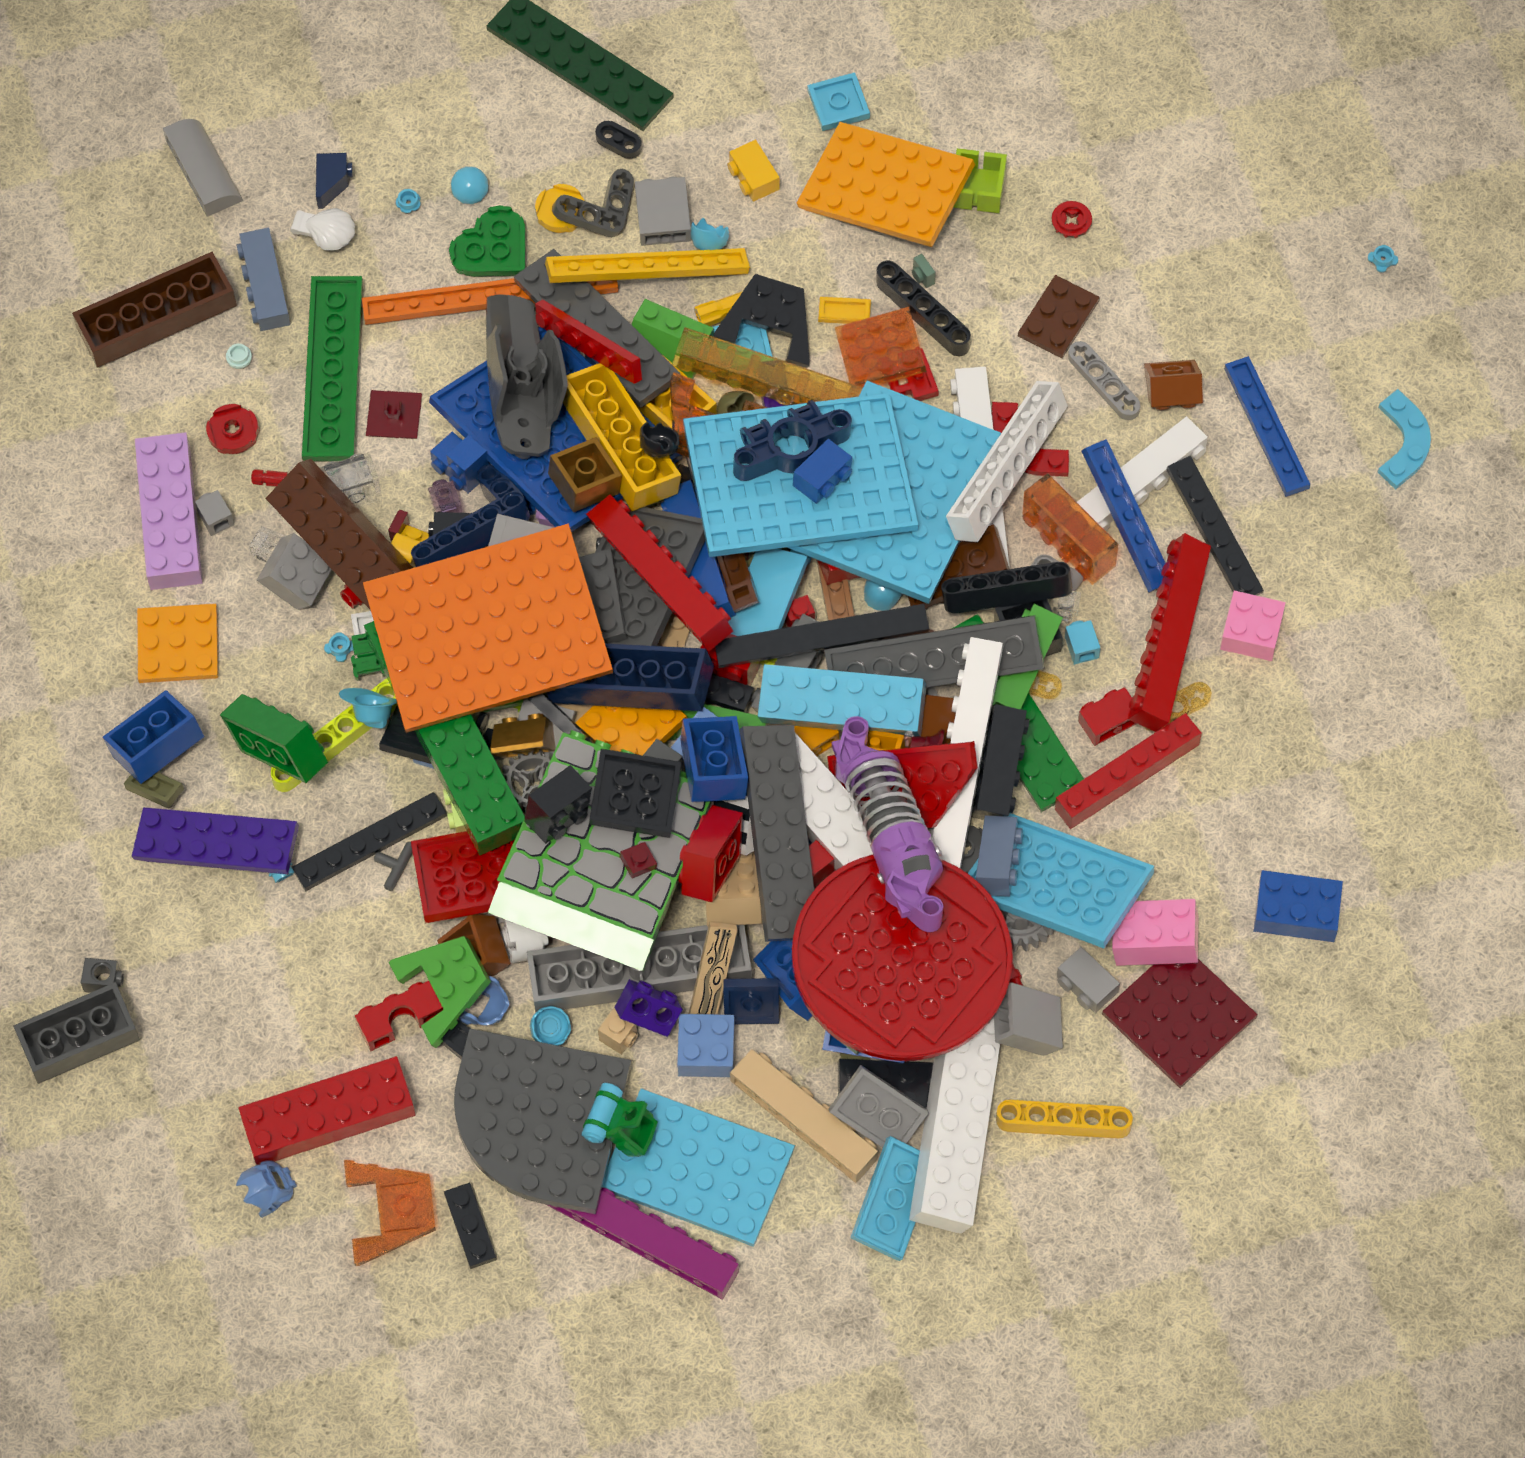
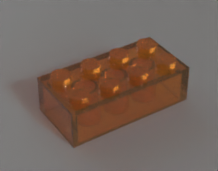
[1022,473,1118,585]

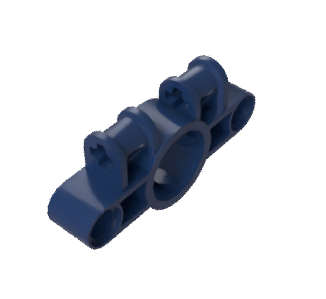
[733,400,852,481]

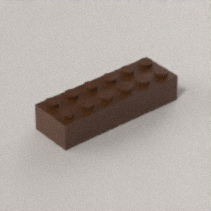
[72,251,237,368]
[265,458,413,611]

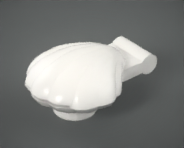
[290,208,355,250]

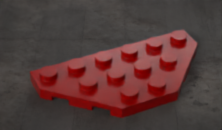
[827,741,978,828]

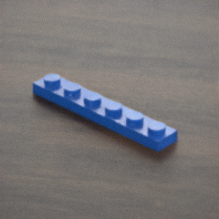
[1224,356,1310,497]
[1081,439,1165,593]

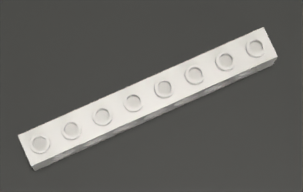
[946,381,1068,542]

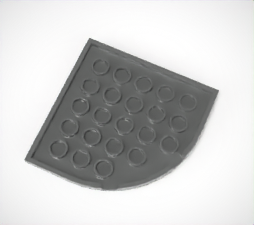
[454,1029,631,1214]

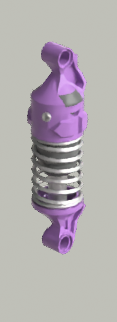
[832,716,943,932]

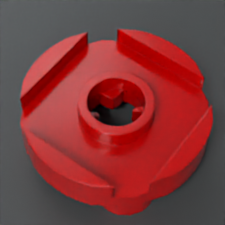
[206,404,259,454]

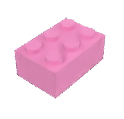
[1112,899,1199,966]

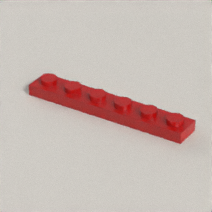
[535,300,642,384]

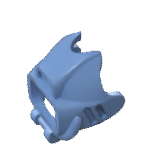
[458,976,510,1025]
[236,1161,297,1218]

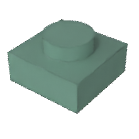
[911,253,936,289]

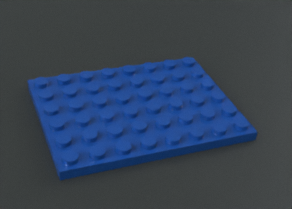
[429,327,683,532]

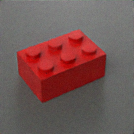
[679,805,743,902]

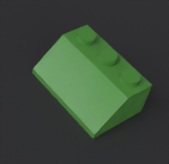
[631,299,714,381]

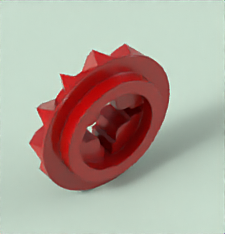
[1052,201,1092,238]

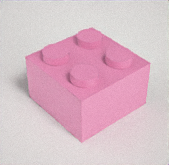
[1220,591,1286,661]

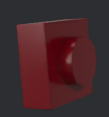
[619,842,657,879]

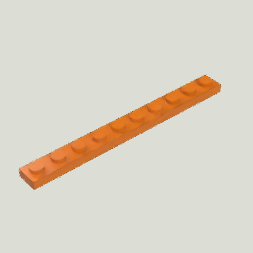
[362,278,618,325]

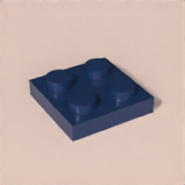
[723,978,779,1025]

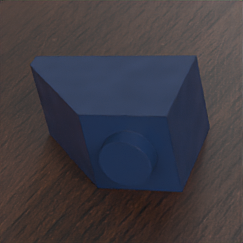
[316,153,353,209]

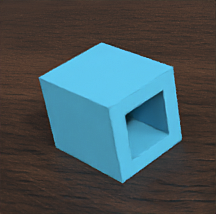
[1065,620,1100,665]

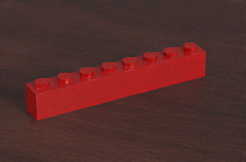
[586,494,733,651]
[1129,533,1211,732]

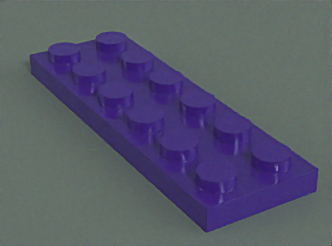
[132,807,299,875]

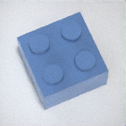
[677,1014,735,1077]

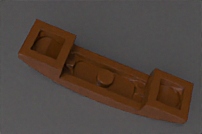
[716,553,759,613]

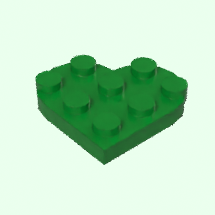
[449,205,526,277]

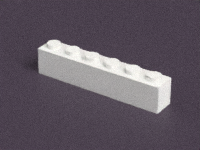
[1070,416,1208,539]

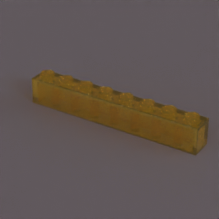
[672,327,863,405]

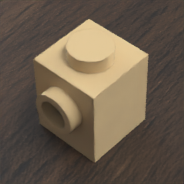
[598,1008,638,1055]

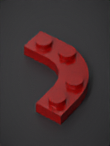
[992,402,1069,477]

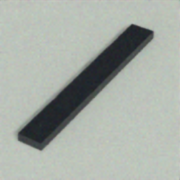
[715,604,929,668]

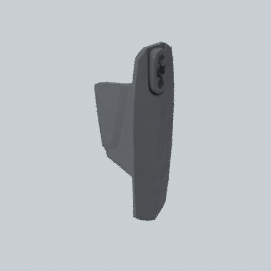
[486,294,568,459]

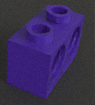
[614,979,683,1037]

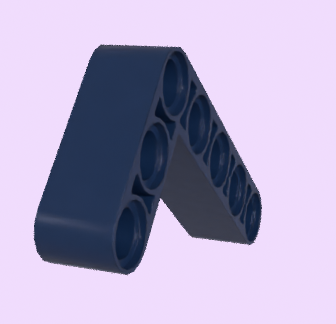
[411,464,530,567]

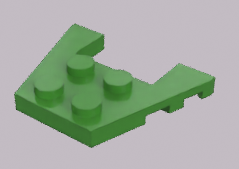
[389,936,491,1048]

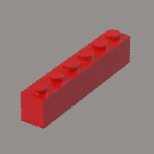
[1055,713,1202,830]

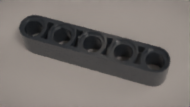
[876,260,971,357]
[941,562,1073,613]

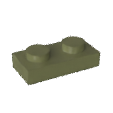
[124,772,184,809]

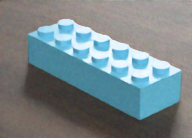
[758,664,927,737]

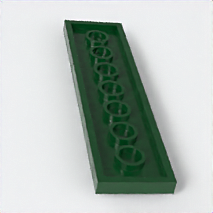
[486,0,674,131]

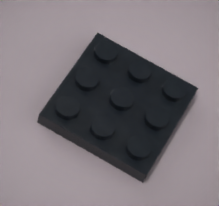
[589,749,681,838]

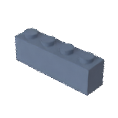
[236,227,290,331]

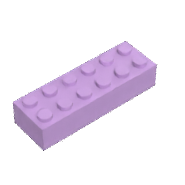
[135,432,203,590]

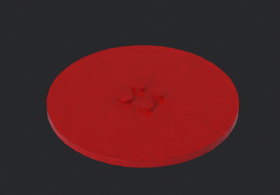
[791,854,1013,1061]

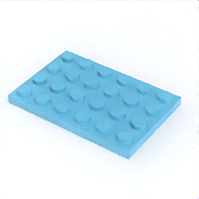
[968,813,1154,948]
[602,1089,795,1247]

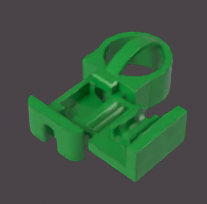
[351,633,385,681]

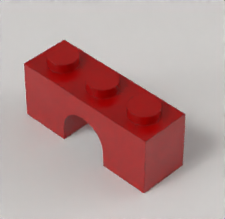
[354,980,443,1052]

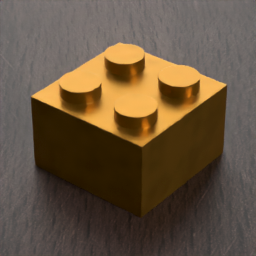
[548,437,622,512]

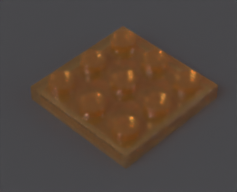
[835,307,927,392]

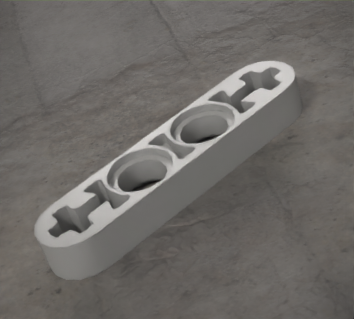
[1068,341,1140,420]

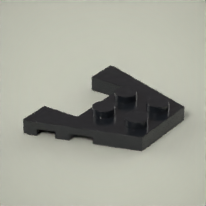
[712,274,810,368]

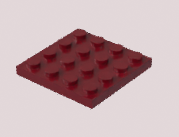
[1102,959,1258,1088]

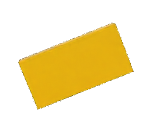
[818,297,871,325]

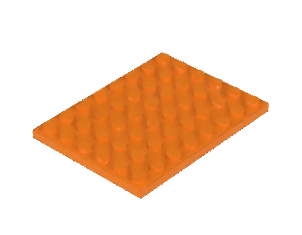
[363,523,613,733]

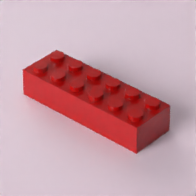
[238,1056,416,1165]

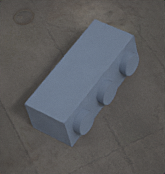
[976,816,1023,897]

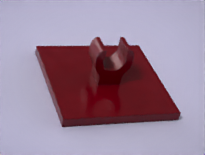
[366,390,422,439]

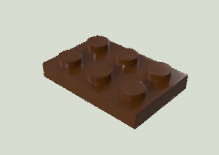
[1018,275,1100,359]

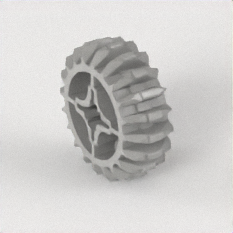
[502,749,553,813]

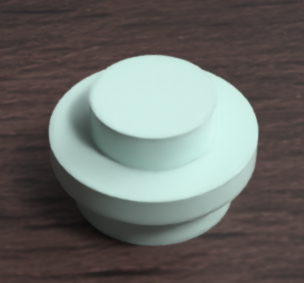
[226,343,252,369]

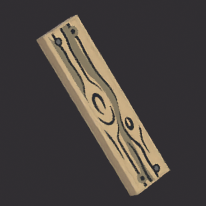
[688,922,737,1015]

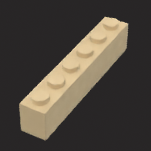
[730,1049,878,1183]

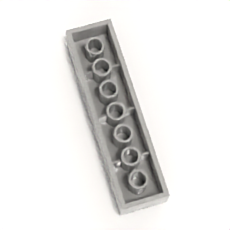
[527,925,752,1013]

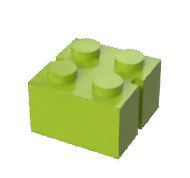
[953,148,1007,213]

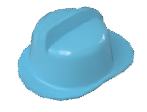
[339,688,397,729]

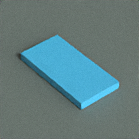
[728,549,809,636]
[850,1136,920,1261]

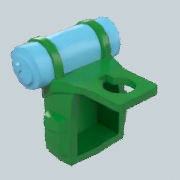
[581,1083,658,1157]

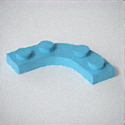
[1378,389,1431,490]

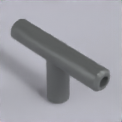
[374,842,413,891]

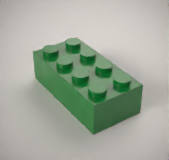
[220,694,329,783]

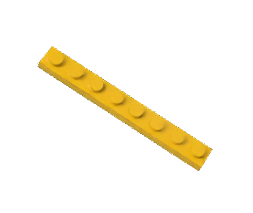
[545,248,750,283]

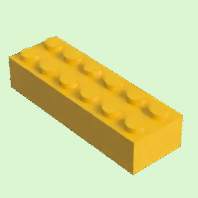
[563,363,681,511]

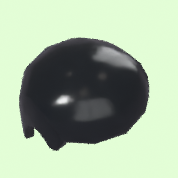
[639,422,680,458]

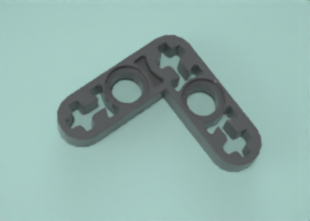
[552,169,634,238]

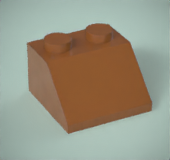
[1144,359,1203,410]
[437,914,511,977]

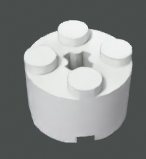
[498,917,548,964]

